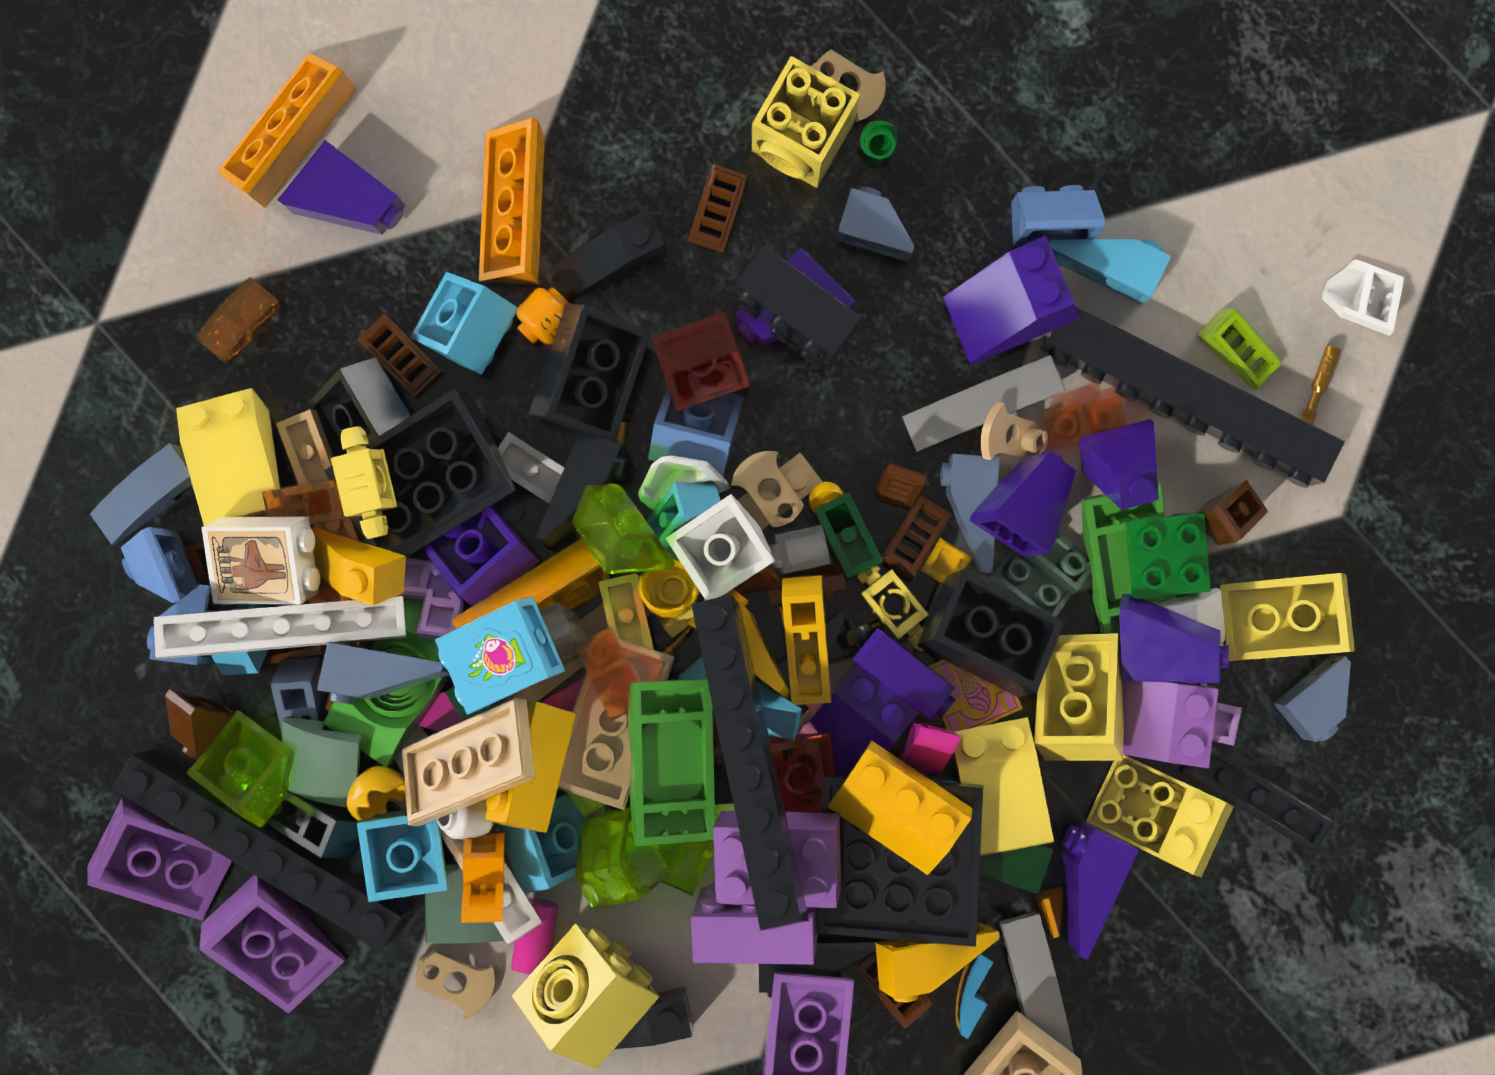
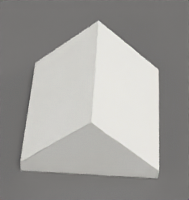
[666,494,775,600]

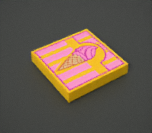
[928,659,1023,732]

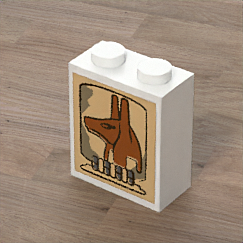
[201,517,320,604]

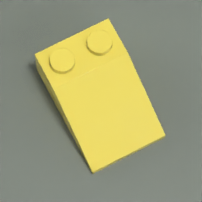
[176,388,283,526]
[1220,573,1355,661]
[1034,633,1124,761]
[952,717,1054,856]

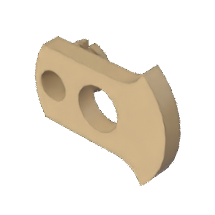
[811,50,885,122]
[981,402,1048,460]
[731,451,804,528]
[416,949,495,1019]

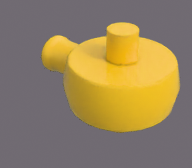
[809,482,855,513]

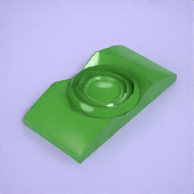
[1082,483,1176,644]
[324,599,450,767]
[628,678,715,846]

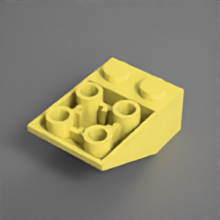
[1086,754,1233,877]

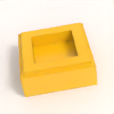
[919,537,973,585]

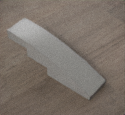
[902,355,1066,452]
[999,911,1074,1054]

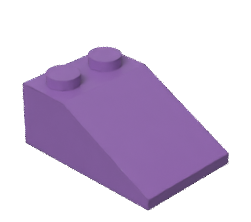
[1122,681,1219,768]
[87,798,232,921]
[199,875,345,1013]
[763,971,854,1075]

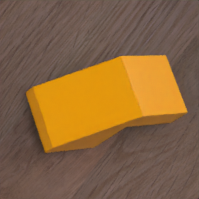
[461,833,505,923]

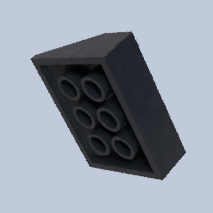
[324,389,516,558]

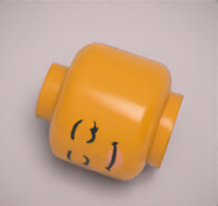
[516,287,570,344]

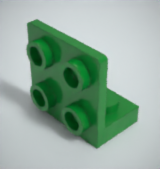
[1126,513,1211,599]

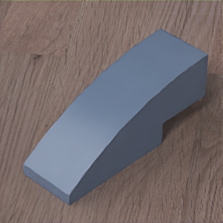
[90,443,192,545]

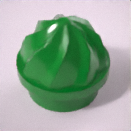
[860,120,898,159]

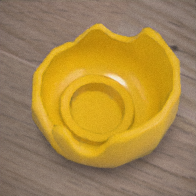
[638,559,700,618]
[346,766,406,822]

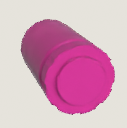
[511,898,559,974]

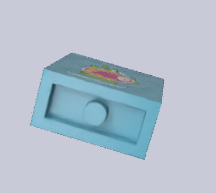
[435,597,565,715]

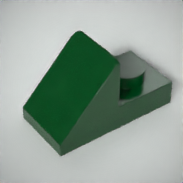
[814,492,883,581]

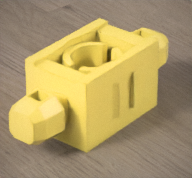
[331,426,397,539]
[856,567,929,651]

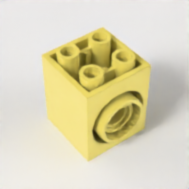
[752,56,860,188]
[512,924,660,1069]

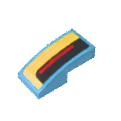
[955,952,993,1039]

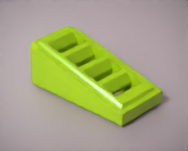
[1197,308,1282,390]

